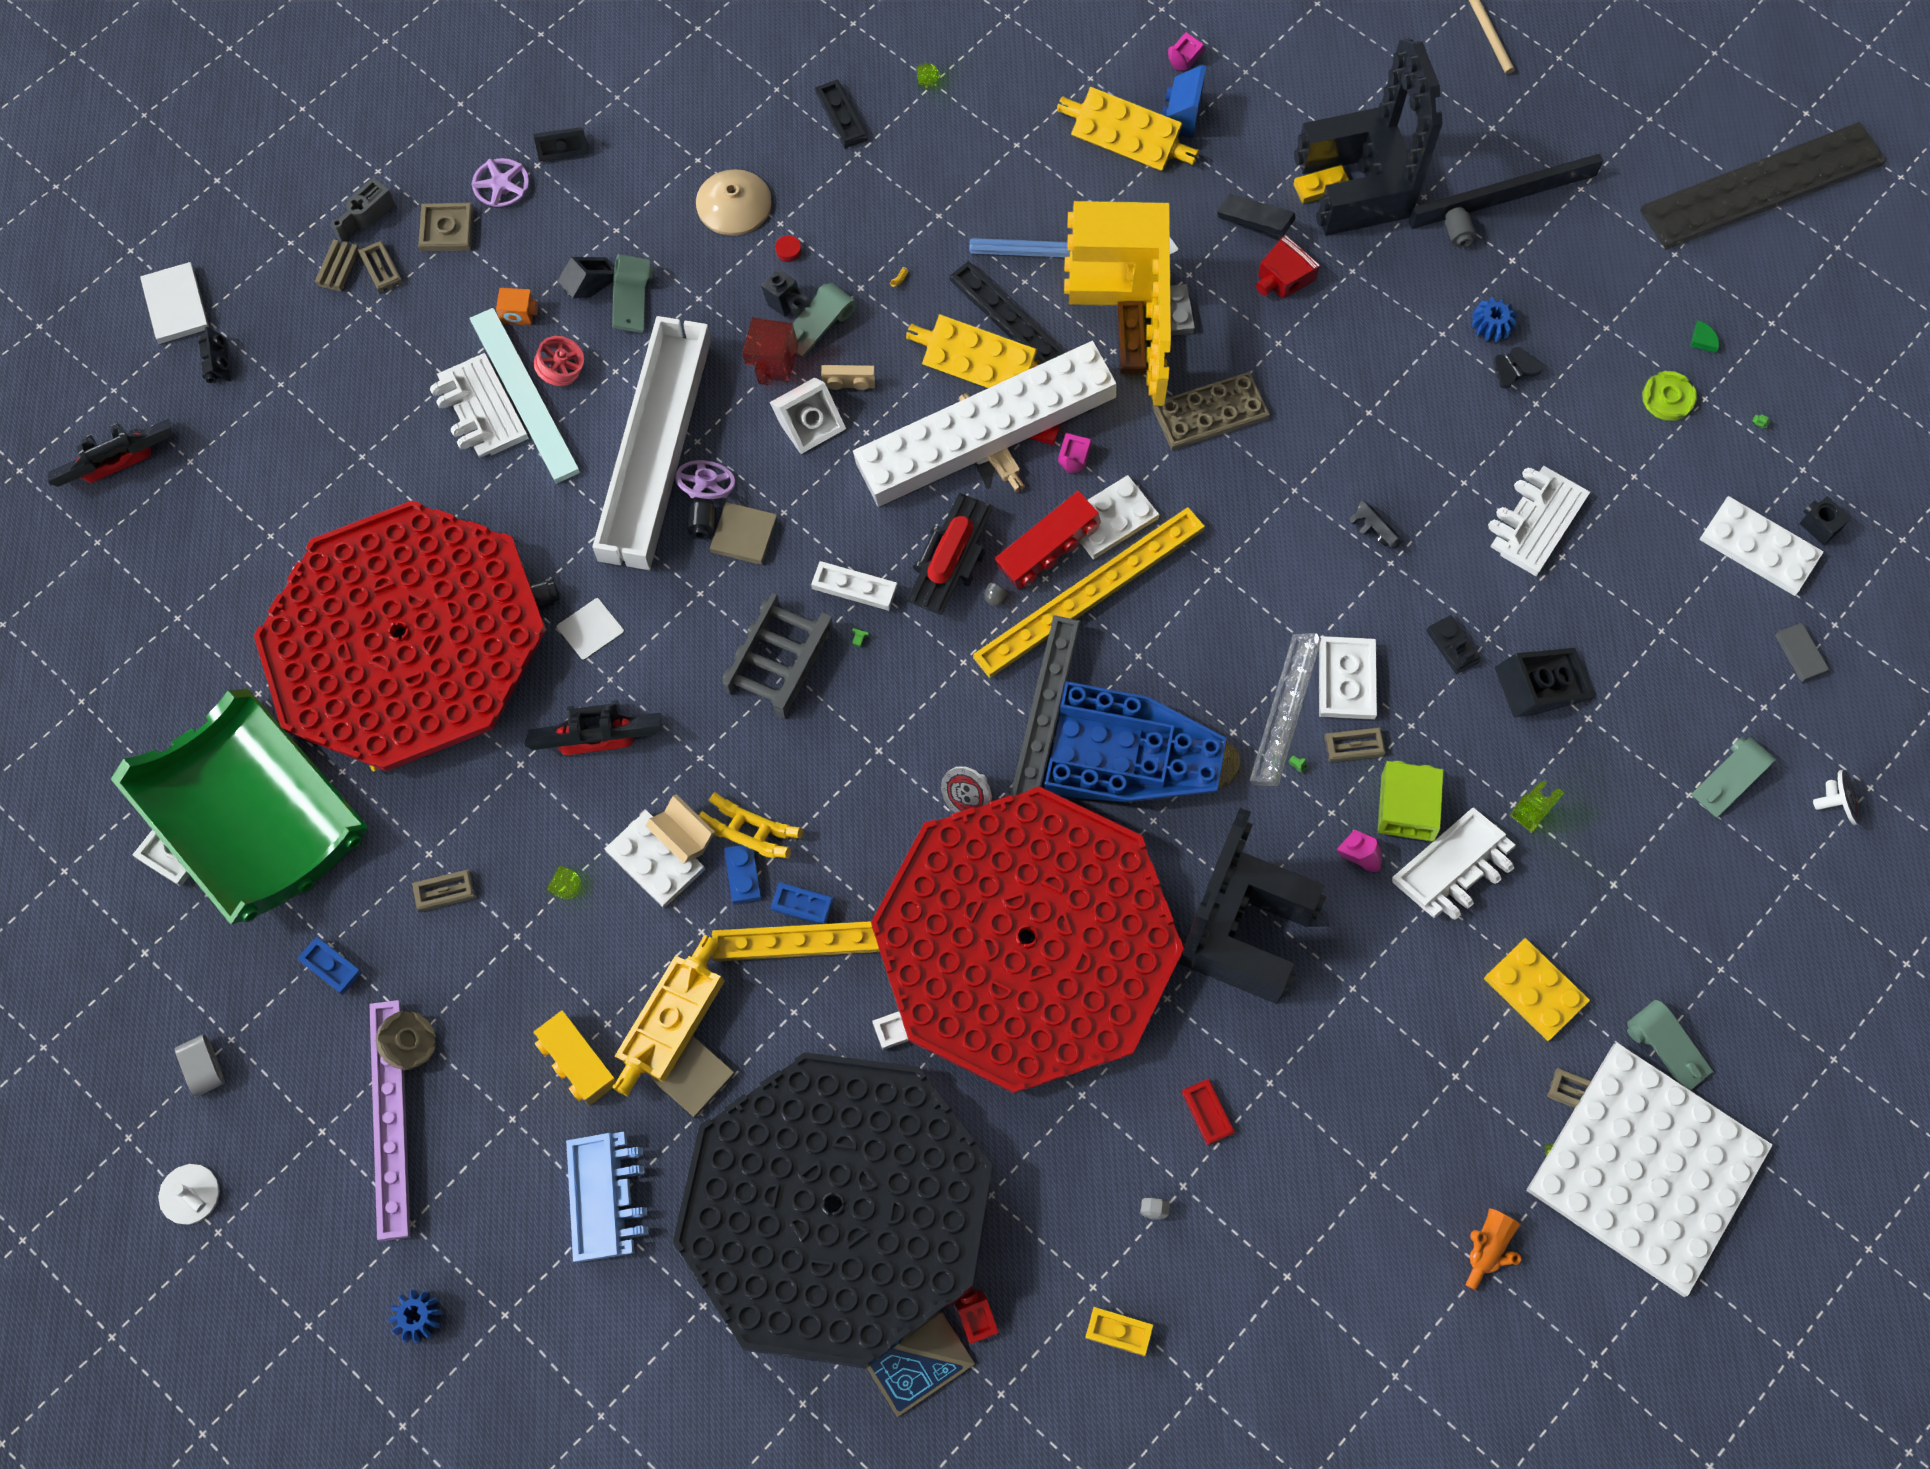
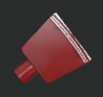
[1256,235,1320,298]

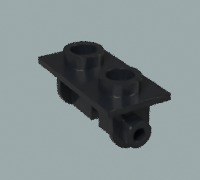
[198,326,230,383]

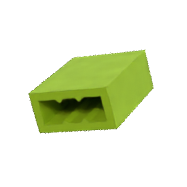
[1377,761,1443,842]

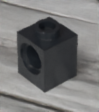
[1799,496,1851,545]

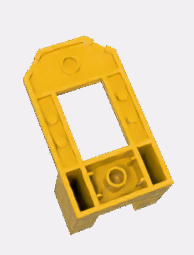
[1064,201,1171,406]

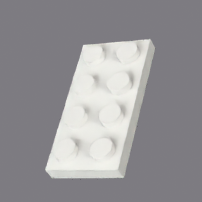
[1699,496,1824,596]

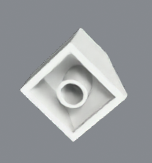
[770,378,846,454]

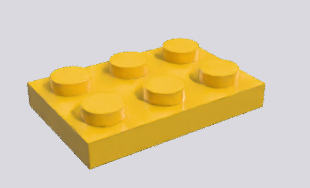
[1483,938,1590,1041]

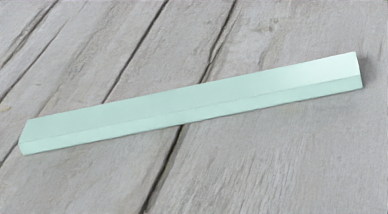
[470,308,580,484]

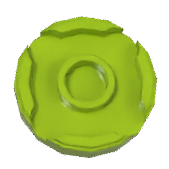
[1642,371,1697,421]

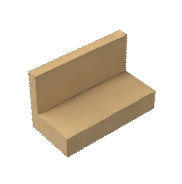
[646,794,715,864]

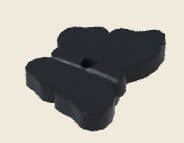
[1494,347,1544,389]

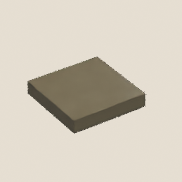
[418,203,474,252]
[710,502,778,565]
[651,1036,735,1119]

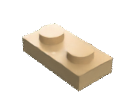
[821,365,875,390]

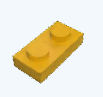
[1294,165,1348,204]
[1085,1307,1153,1357]

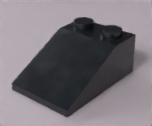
[1494,648,1595,718]

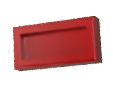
[1181,1078,1235,1146]

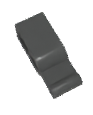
[331,178,395,242]

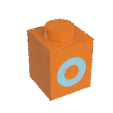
[496,288,538,325]

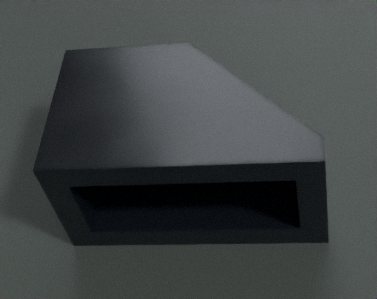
[557,257,614,298]

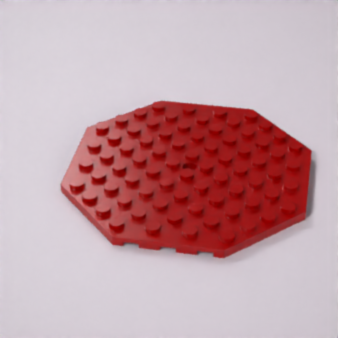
[254,500,546,771]
[871,787,1184,1094]

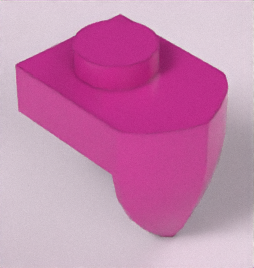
[1168,32,1206,71]
[1058,433,1092,474]
[1337,830,1382,872]

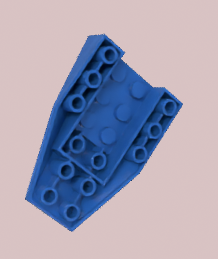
[1044,681,1227,802]

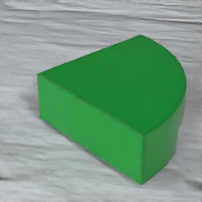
[1690,321,1719,353]

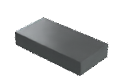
[1775,623,1829,683]

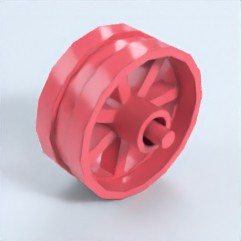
[534,336,584,386]

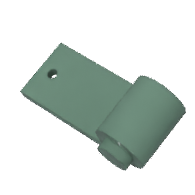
[612,254,654,333]
[781,282,857,358]
[1691,737,1776,818]
[1627,1000,1713,1090]

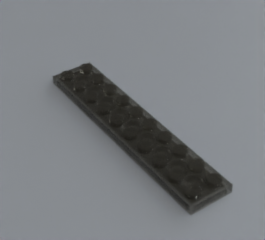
[1640,122,1886,250]

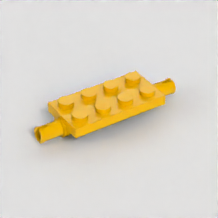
[1057,87,1199,172]
[906,314,1037,388]
[612,935,725,1097]

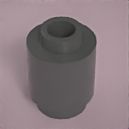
[1445,207,1477,248]

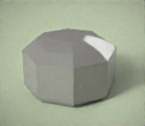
[1140,1198,1170,1220]

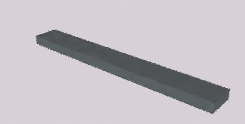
[1010,615,1080,797]

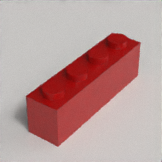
[995,490,1101,590]

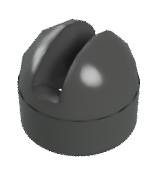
[984,583,1008,606]

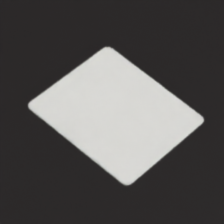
[557,598,624,659]

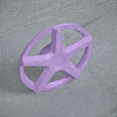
[471,158,529,207]
[675,460,735,499]

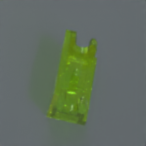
[1510,781,1564,833]

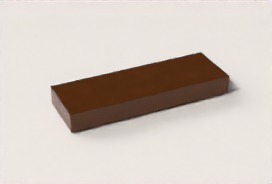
[1117,301,1147,373]

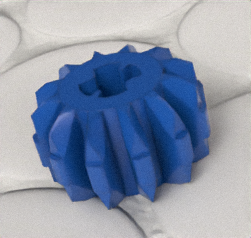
[1472,297,1517,343]
[388,1289,443,1344]

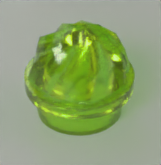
[917,62,940,88]

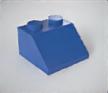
[1162,65,1207,138]

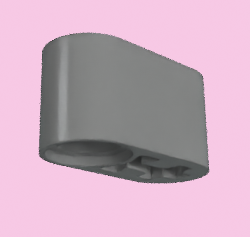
[175,1034,225,1097]

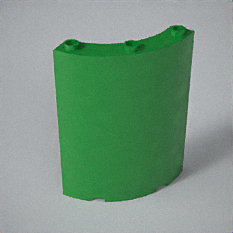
[111,688,369,924]

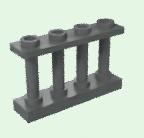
[722,592,833,719]

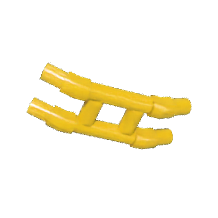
[698,792,803,858]

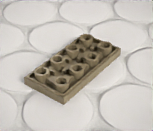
[1152,372,1270,451]

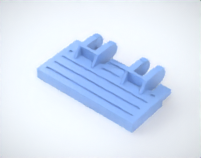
[566,1132,649,1263]

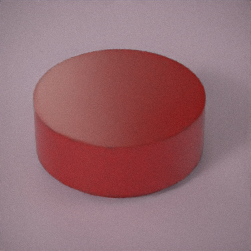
[775,235,801,262]

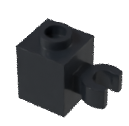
[761,269,810,317]

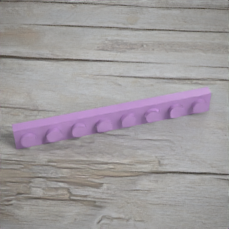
[370,1000,411,1241]

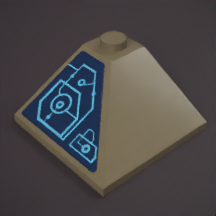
[867,1313,975,1418]

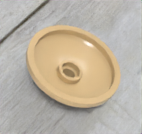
[696,169,772,236]

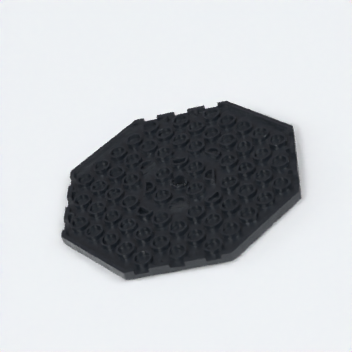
[673,1052,994,1369]

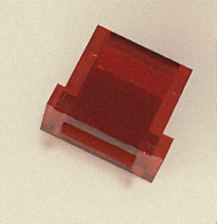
[742,317,798,385]

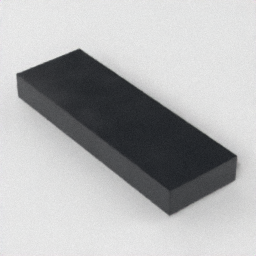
[815,79,867,149]
[1217,194,1296,236]

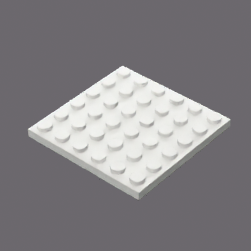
[1526,1043,1772,1297]

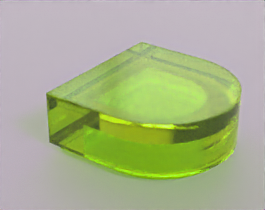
[546,865,582,899]

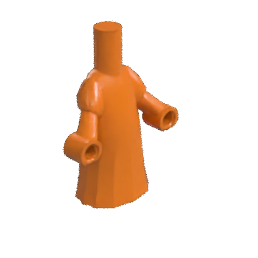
[1465,1208,1521,1291]

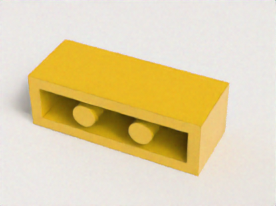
[534,1010,616,1106]

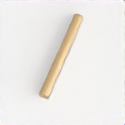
[1469,0,1515,75]

